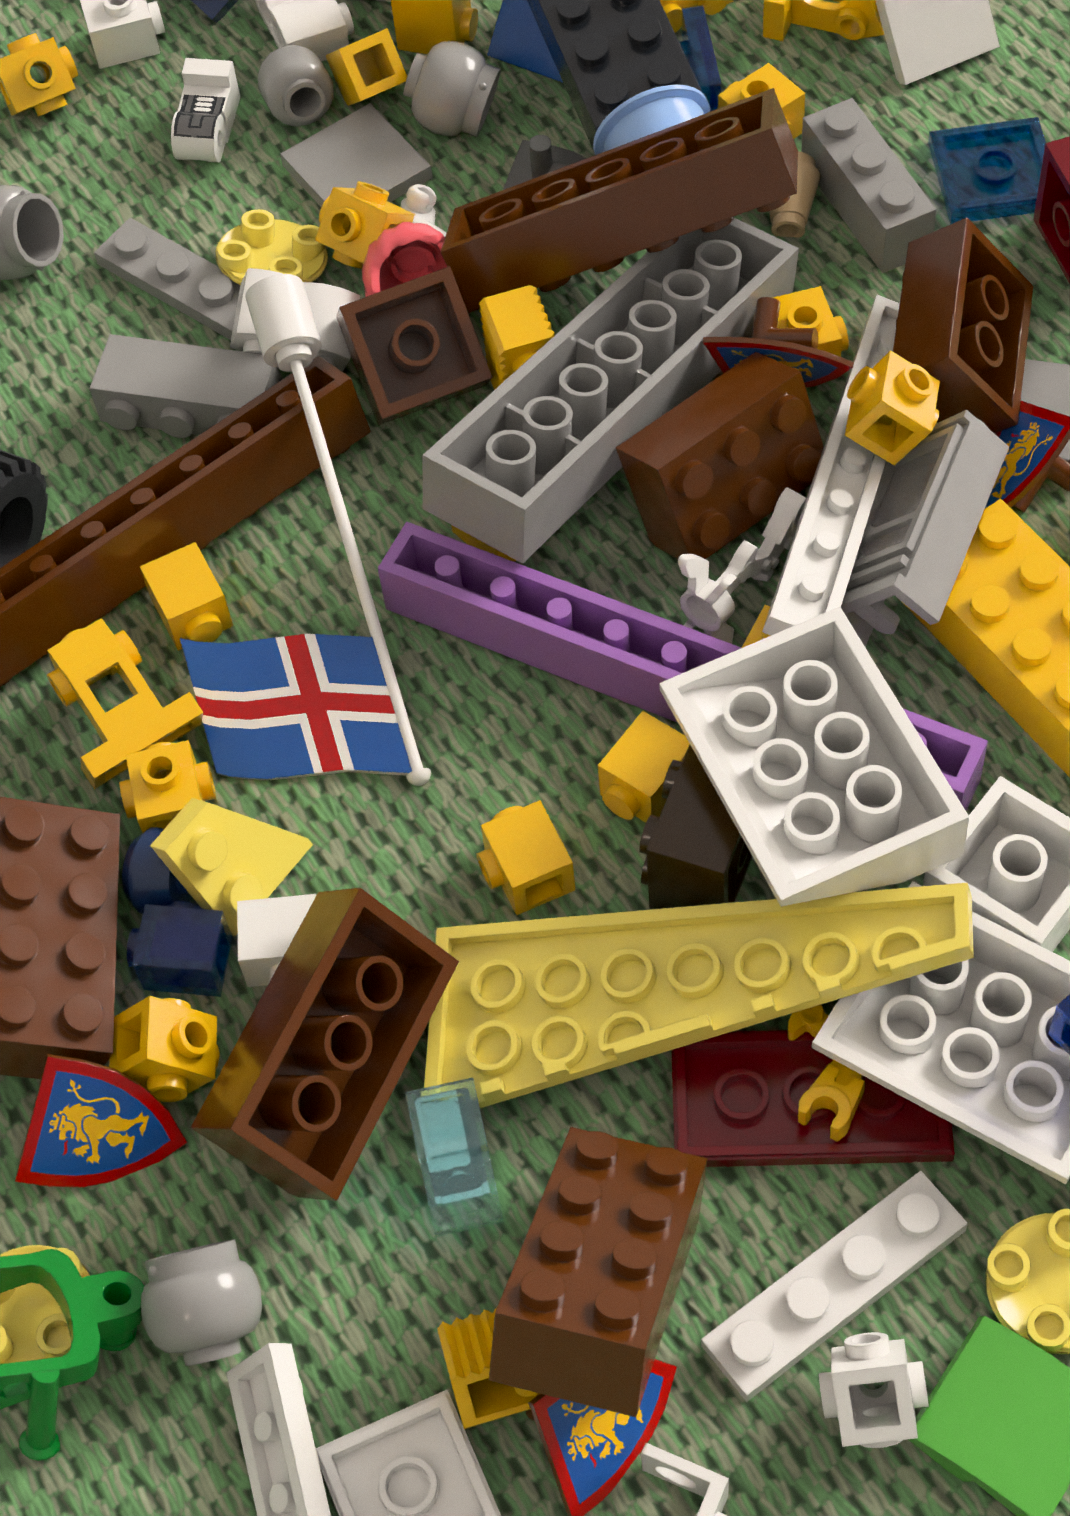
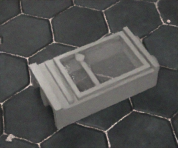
[841,410,1009,647]

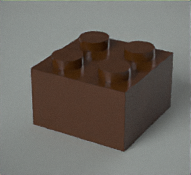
[336,266,492,426]

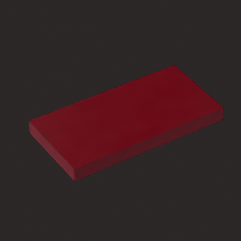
[671,1030,955,1167]

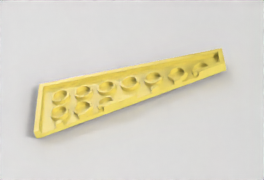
[423,883,974,1110]

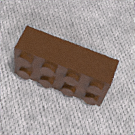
[0,797,120,1079]
[190,888,459,1201]
[489,1127,708,1417]

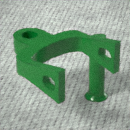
[0,1249,144,1461]

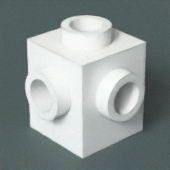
[819,1332,929,1448]

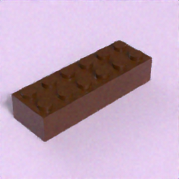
[441,88,798,313]

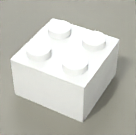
[923,776,1070,952]

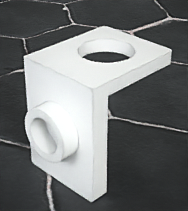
[641,1443,729,1516]

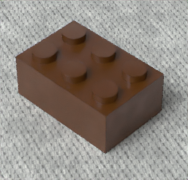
[893,217,1034,433]
[616,351,824,559]

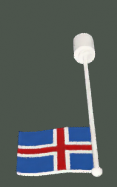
[180,274,431,786]

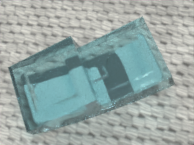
[405,1078,504,1237]

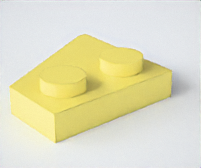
[150,798,313,936]

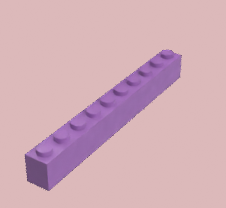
[378,521,988,811]

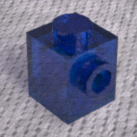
[127,901,233,997]

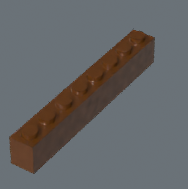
[0,355,371,687]

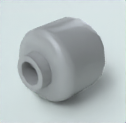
[258,45,334,127]

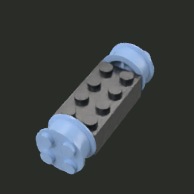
[527,0,710,155]

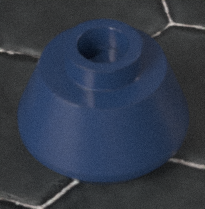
[122,827,193,915]

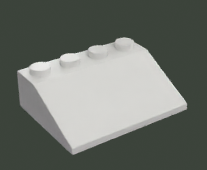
[659,606,969,907]
[812,881,1070,1184]

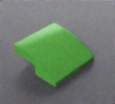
[908,1316,1070,1516]

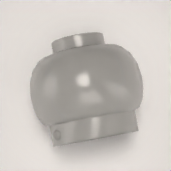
[403,41,501,137]
[0,185,64,280]
[141,1239,262,1366]

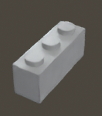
[801,98,937,273]
[89,334,281,438]

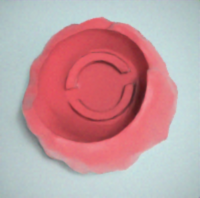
[362,222,447,297]

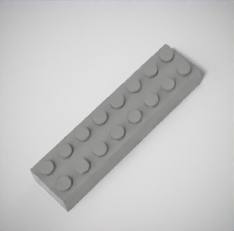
[422,218,799,564]

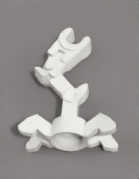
[678,487,807,644]

